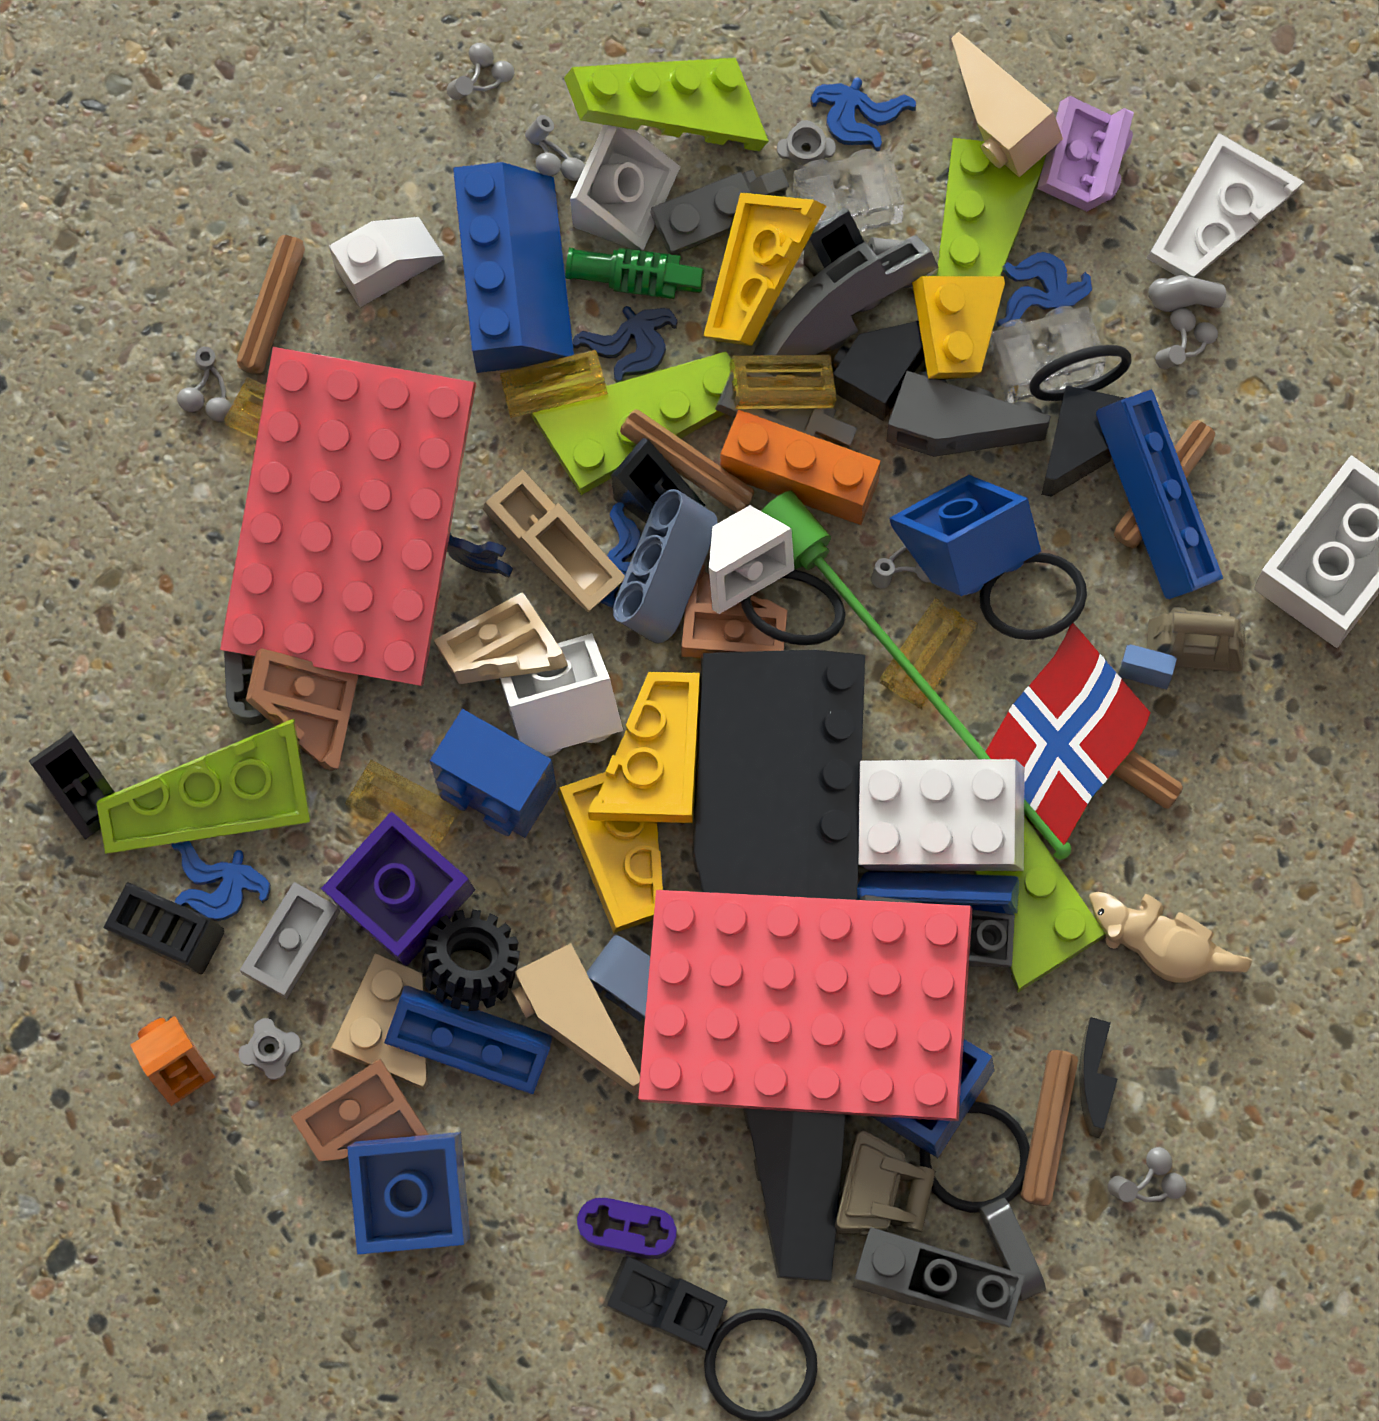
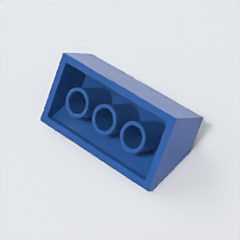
[453,162,575,373]

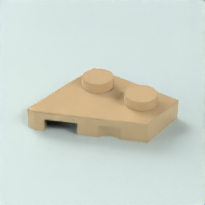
[434,592,568,684]
[331,953,428,1090]

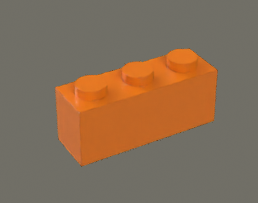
[720,409,881,525]

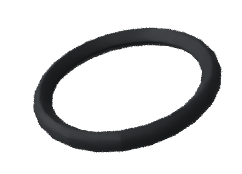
[1029,345,1132,401]
[979,553,1087,640]
[741,569,846,646]
[919,1102,1030,1213]
[704,1308,818,1421]

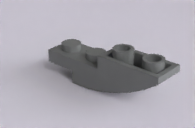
[753,235,939,377]

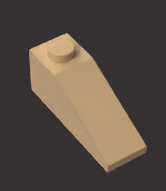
[951,32,1063,177]
[512,943,640,1095]

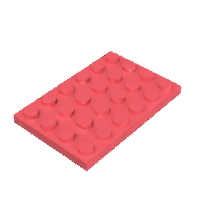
[220,347,476,686]
[638,890,972,1121]

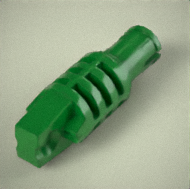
[565,247,704,299]

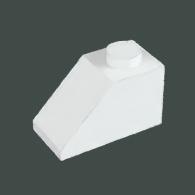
[329,217,444,307]
[709,505,794,614]

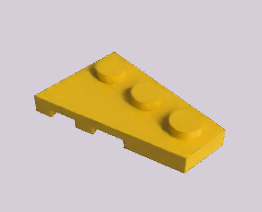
[703,193,826,346]
[588,672,700,823]
[557,772,663,933]

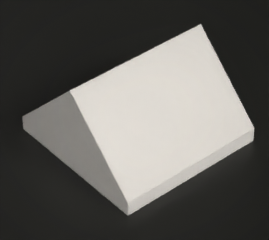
[570,125,680,251]

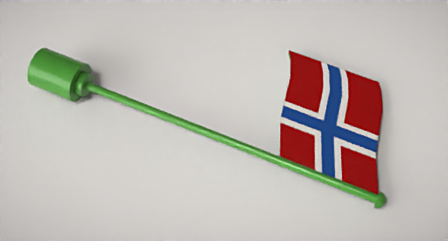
[761,490,1151,860]

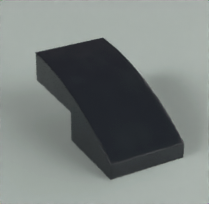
[1079,1017,1118,1138]
[602,1256,728,1350]

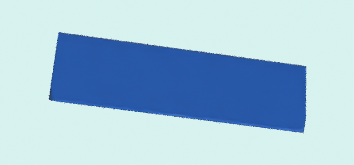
[1096,389,1223,599]

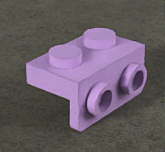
[1037,96,1134,212]

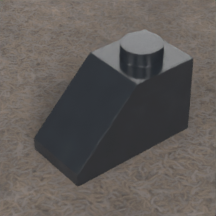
[829,321,924,421]
[1041,385,1125,497]

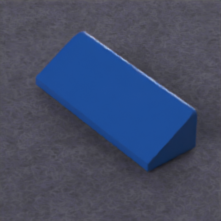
[857,871,1019,915]
[384,986,552,1094]

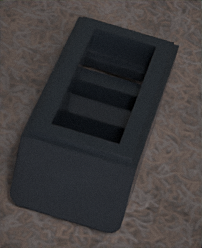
[103,882,224,975]

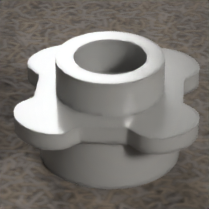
[777,120,836,176]
[239,1018,301,1080]

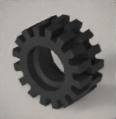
[421,909,520,1011]

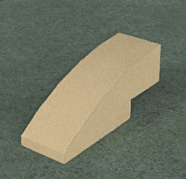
[483,469,625,613]

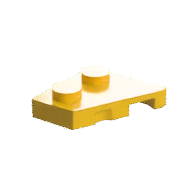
[912,276,1005,379]

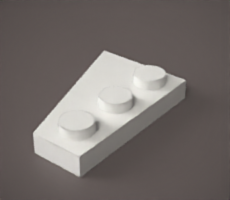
[1146,133,1304,278]

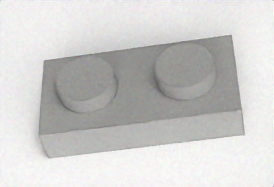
[240,882,340,1000]

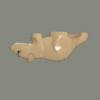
[1089,892,1252,983]

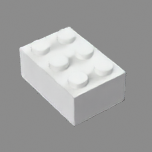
[1254,455,1379,648]
[858,759,1025,871]

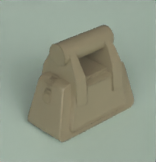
[1147,607,1245,671]
[835,1130,936,1236]

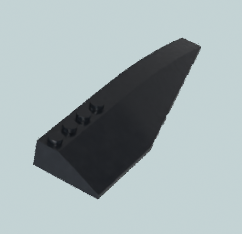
[692,649,865,1282]

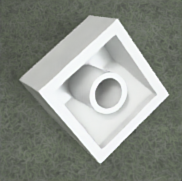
[500,633,623,757]

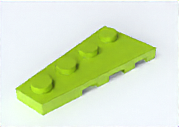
[564,58,769,152]
[937,138,1046,276]
[529,352,734,495]
[96,719,311,854]
[974,816,1106,993]

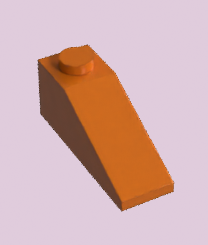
[130,1016,215,1106]

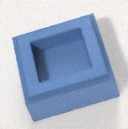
[1118,644,1177,690]

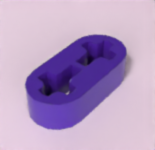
[577,1198,677,1259]

